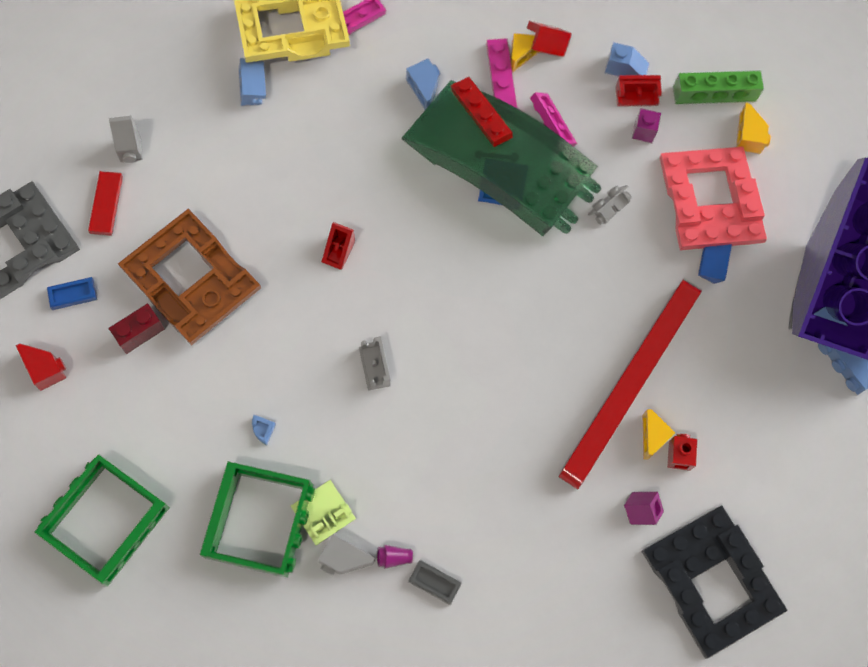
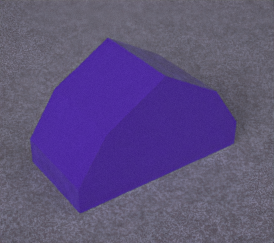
[792,157,868,360]

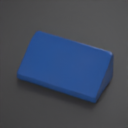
[698,244,732,284]

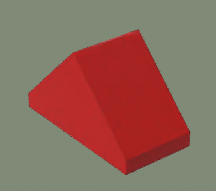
[321,222,355,270]

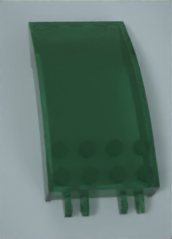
[401,80,602,236]

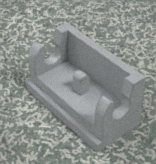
[359,336,390,391]

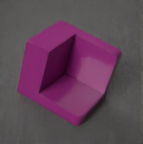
[624,492,664,525]

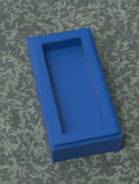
[47,277,97,310]

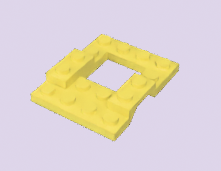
[234,0,350,63]

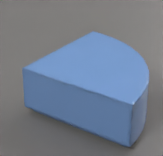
[252,415,276,445]

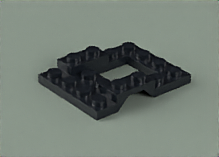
[641,505,788,659]

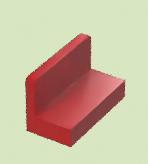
[526,21,572,57]

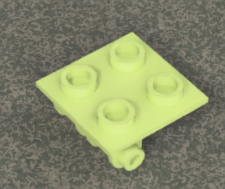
[291,480,356,546]

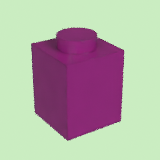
[632,108,661,143]

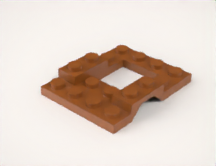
[118,208,261,346]

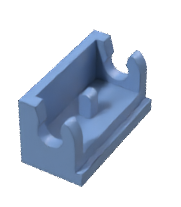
[238,58,266,106]

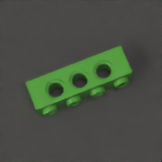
[673,71,764,104]

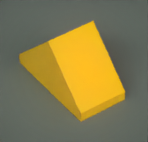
[511,33,539,72]
[642,409,675,460]

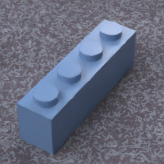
[814,307,868,395]

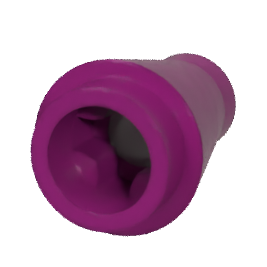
[377,545,413,569]

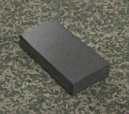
[408,560,462,605]

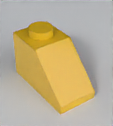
[736,103,771,154]

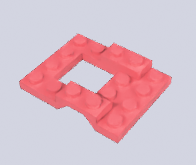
[659,147,767,250]

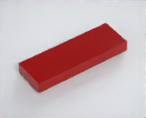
[88,171,123,236]

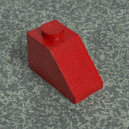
[15,344,66,391]

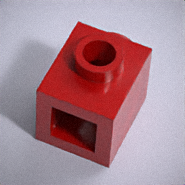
[667,434,698,471]

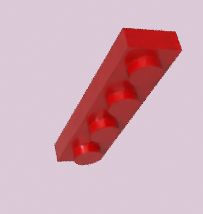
[451,76,513,147]

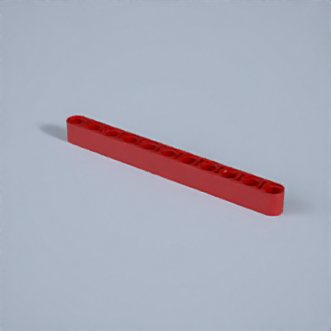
[558,280,702,490]

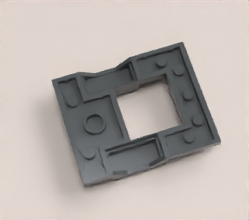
[0,181,80,299]

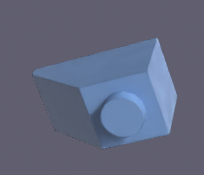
[605,42,649,76]
[406,58,440,112]

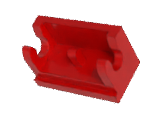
[615,75,662,106]

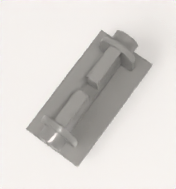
[588,185,631,225]

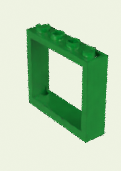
[34,454,170,586]
[199,461,315,578]

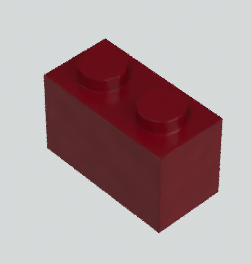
[108,303,165,354]

